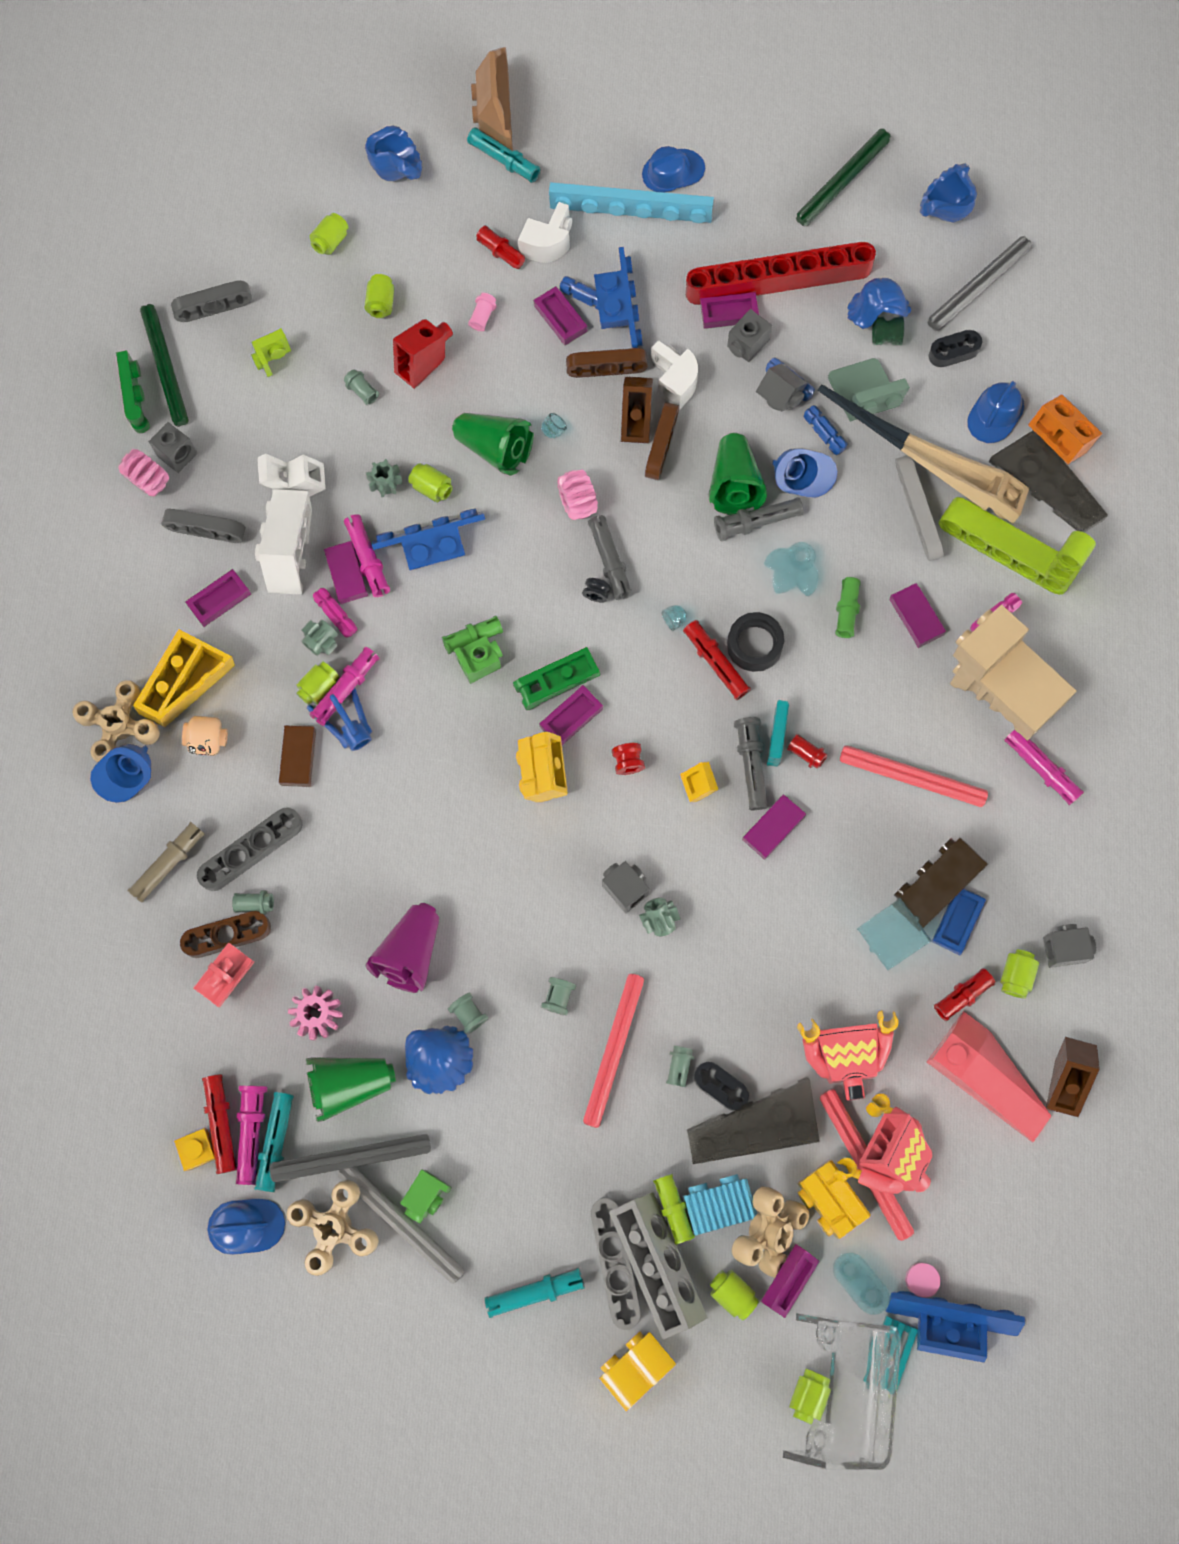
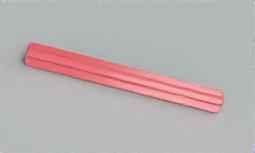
[840,745,988,807]
[583,974,644,1128]
[820,1089,914,1241]

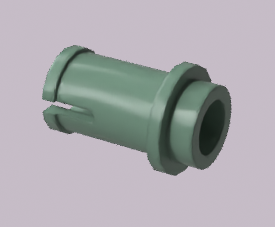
[344,369,379,405]
[232,890,274,915]
[666,1046,694,1088]

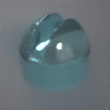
[542,413,567,438]
[661,605,687,631]

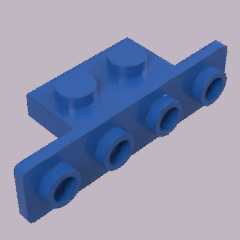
[594,247,643,348]
[372,508,485,571]
[886,1291,1025,1363]

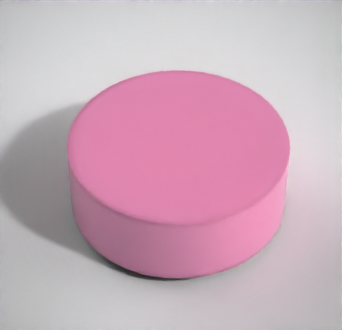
[905,1263,940,1298]

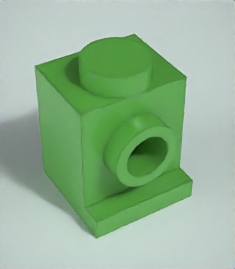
[454,636,503,684]
[400,1169,452,1224]

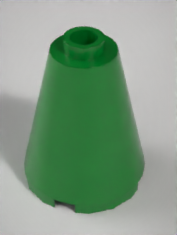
[452,413,534,476]
[709,433,767,515]
[305,1057,396,1122]

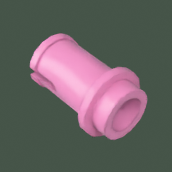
[468,293,497,331]

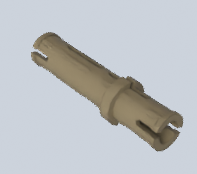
[127,821,205,903]

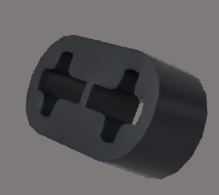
[928,330,983,368]
[694,1062,749,1111]

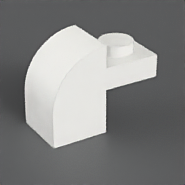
[518,202,572,263]
[651,340,698,410]
[258,453,326,497]

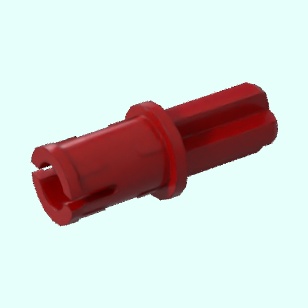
[476,225,525,269]

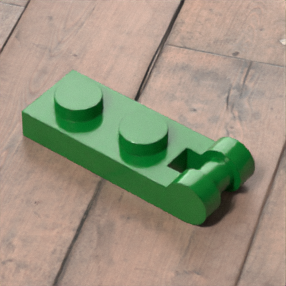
[116,350,150,434]
[513,647,600,710]

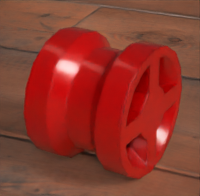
[611,742,645,775]

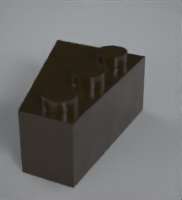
[893,838,989,931]

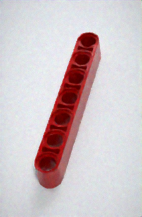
[685,242,876,305]

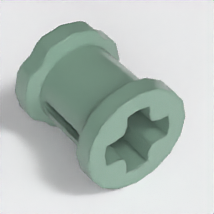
[541,977,576,1016]
[448,992,488,1035]

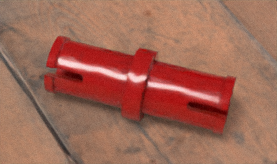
[934,968,995,1021]

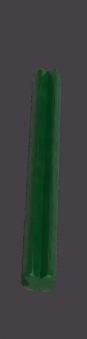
[796,128,891,227]
[140,304,189,427]

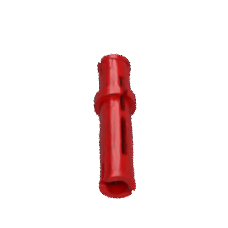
[683,620,751,700]
[202,1074,237,1174]

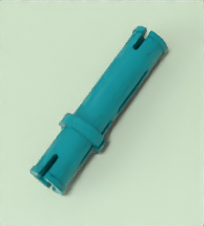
[467,127,541,183]
[254,1092,294,1193]
[484,1268,585,1318]

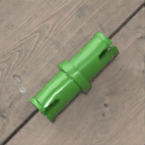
[835,577,861,638]
[441,615,503,654]

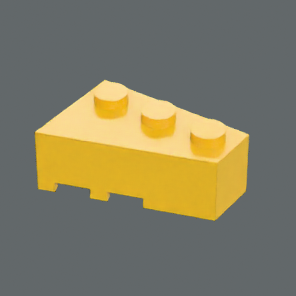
[133,629,235,727]

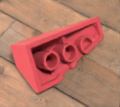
[927,1011,1051,1142]

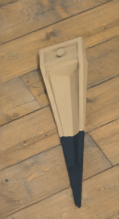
[817,384,1029,524]

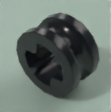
[582,578,611,603]

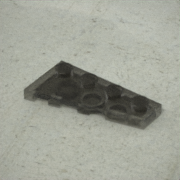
[989,430,1108,533]
[687,1077,820,1164]

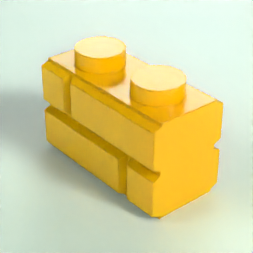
[516,732,568,803]
[797,1160,871,1239]

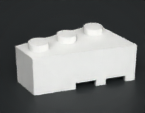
[255,489,312,595]

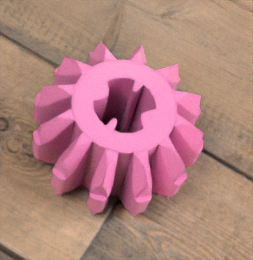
[118,449,169,497]
[557,469,598,520]
[288,986,343,1041]

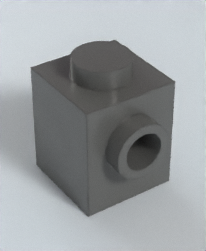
[727,309,772,362]
[755,363,808,412]
[602,860,650,914]
[1043,924,1096,968]

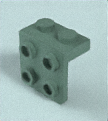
[828,358,910,422]

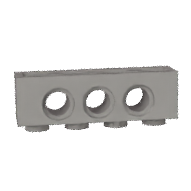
[609,1192,708,1340]

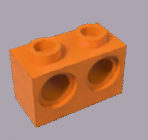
[1028,394,1103,464]

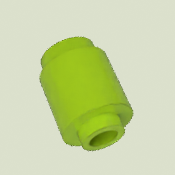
[309,213,348,255]
[364,274,395,319]
[408,463,453,503]
[296,661,340,705]
[1000,949,1039,999]
[710,1270,759,1321]
[789,1369,831,1425]

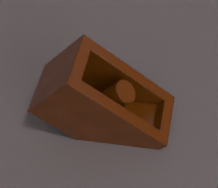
[621,377,653,443]
[1046,1037,1100,1117]

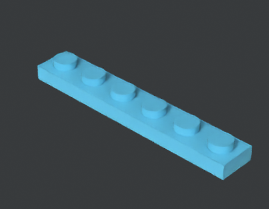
[549,182,714,223]

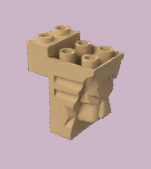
[950,605,1077,741]

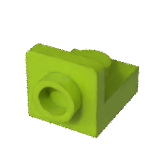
[251,328,291,377]

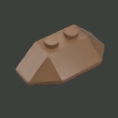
[471,47,513,151]

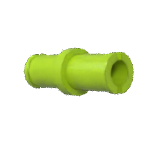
[653,1174,695,1245]

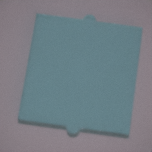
[857,898,932,970]

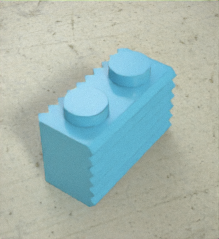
[683,1174,757,1236]

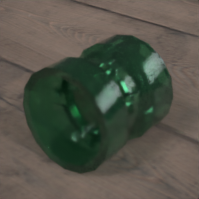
[872,317,904,346]

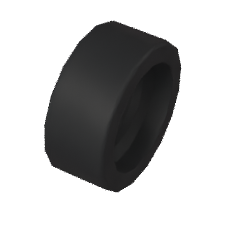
[727,612,785,672]

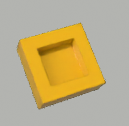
[680,762,719,802]
[174,1128,215,1171]

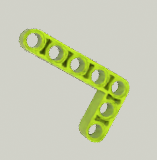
[938,497,1096,595]

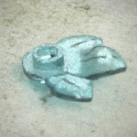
[764,542,819,597]

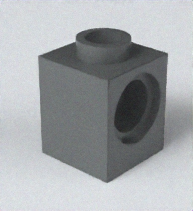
[148,422,198,473]

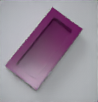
[533,286,588,346]
[700,292,759,329]
[324,541,368,604]
[185,569,251,627]
[889,583,946,648]
[539,685,603,745]
[742,794,806,860]
[761,1244,819,1318]

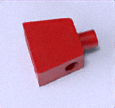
[393,319,453,389]

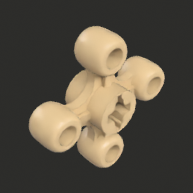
[73,680,160,763]
[286,1180,379,1276]
[732,1186,809,1278]

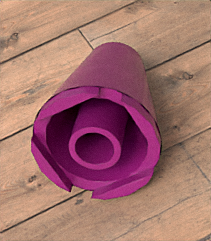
[365,903,440,993]

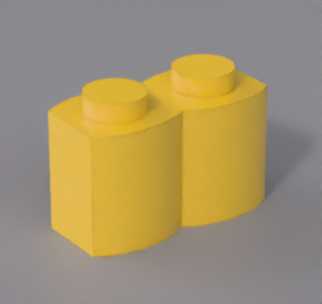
[599,1331,676,1411]

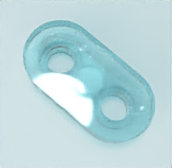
[833,1253,890,1315]

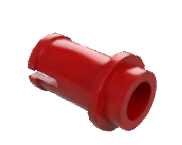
[787,734,828,769]

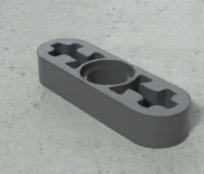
[171,280,252,322]
[161,508,246,543]

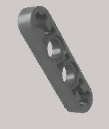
[197,808,302,891]

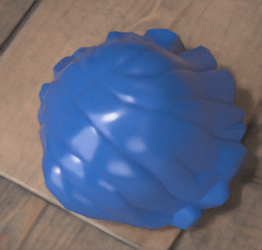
[365,125,422,181]
[919,163,977,223]
[847,278,911,329]
[405,1025,473,1095]

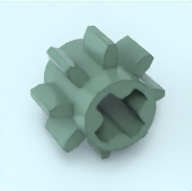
[366,459,403,497]
[301,619,338,656]
[639,898,681,937]

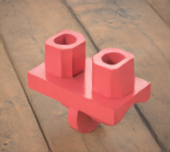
[193,942,255,1008]

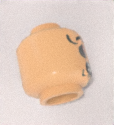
[182,716,228,756]

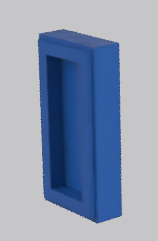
[931,889,986,956]

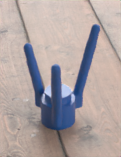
[307,688,373,751]

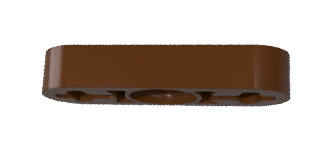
[566,348,648,378]
[645,402,680,481]
[180,911,271,958]

